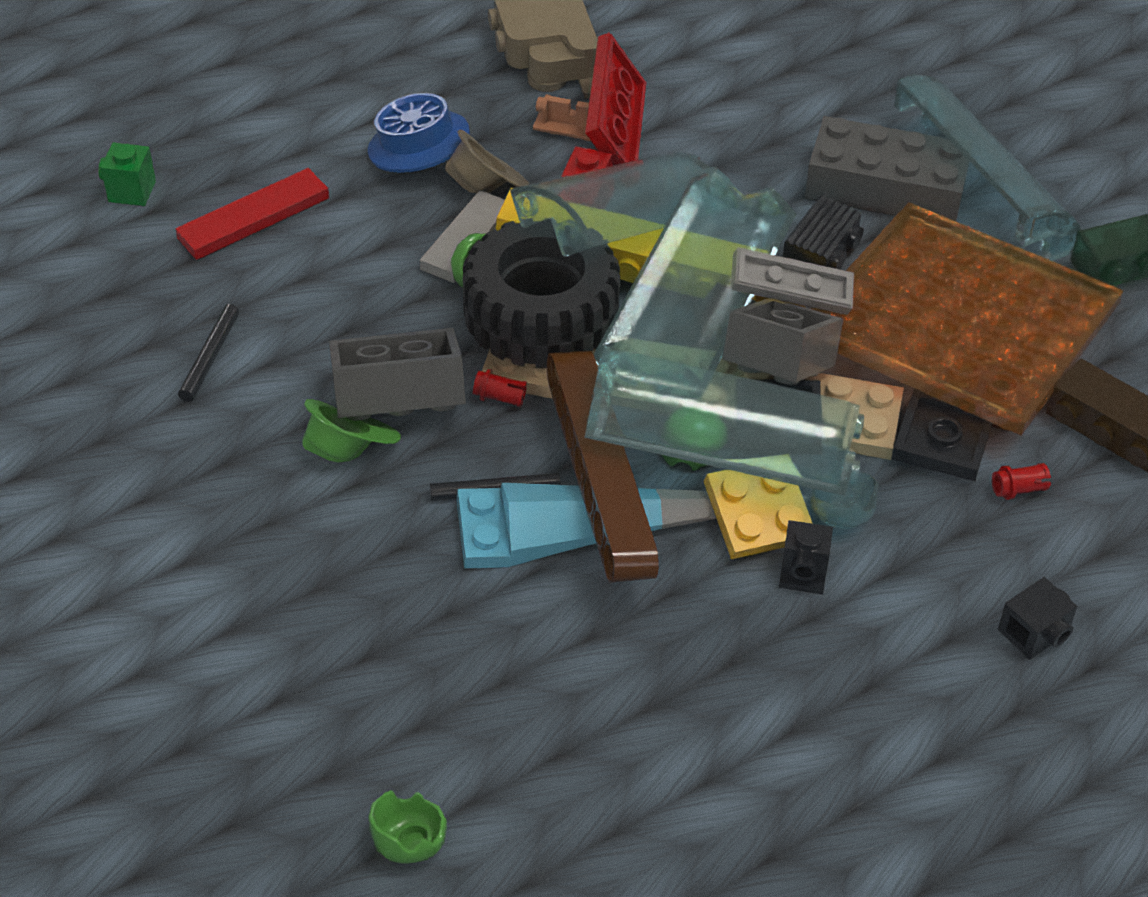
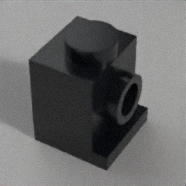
[779,520,833,594]

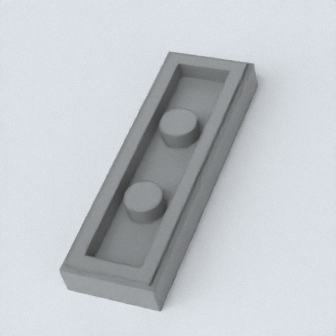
[420,190,505,283]
[730,247,854,315]

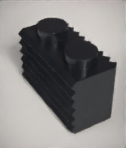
[783,195,864,270]

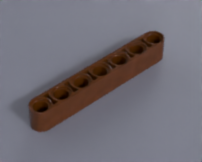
[547,350,659,583]

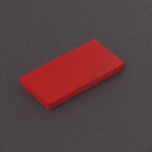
[585,32,647,185]

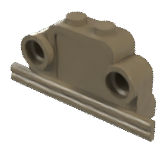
[488,0,598,99]

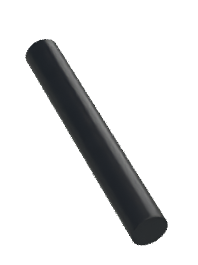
[178,304,239,402]
[430,473,561,501]

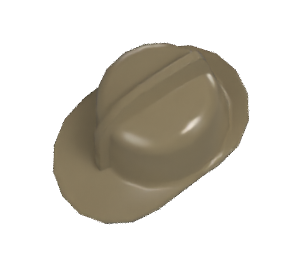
[445,129,531,194]

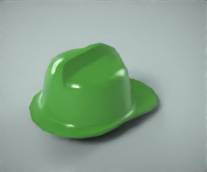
[302,399,401,462]

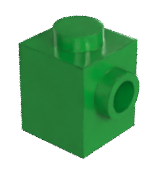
[98,142,156,206]

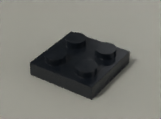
[892,389,996,481]

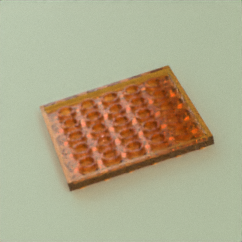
[811,202,1124,436]

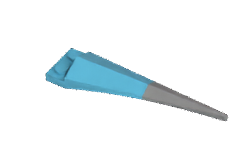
[456,483,809,568]

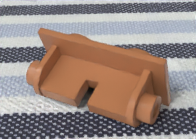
[533,94,591,141]

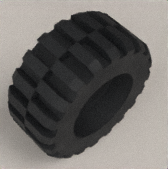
[463,217,620,368]

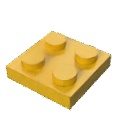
[703,457,813,559]

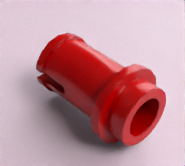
[473,368,528,408]
[991,463,1051,500]

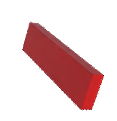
[175,168,329,260]

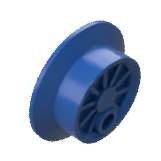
[368,93,470,173]

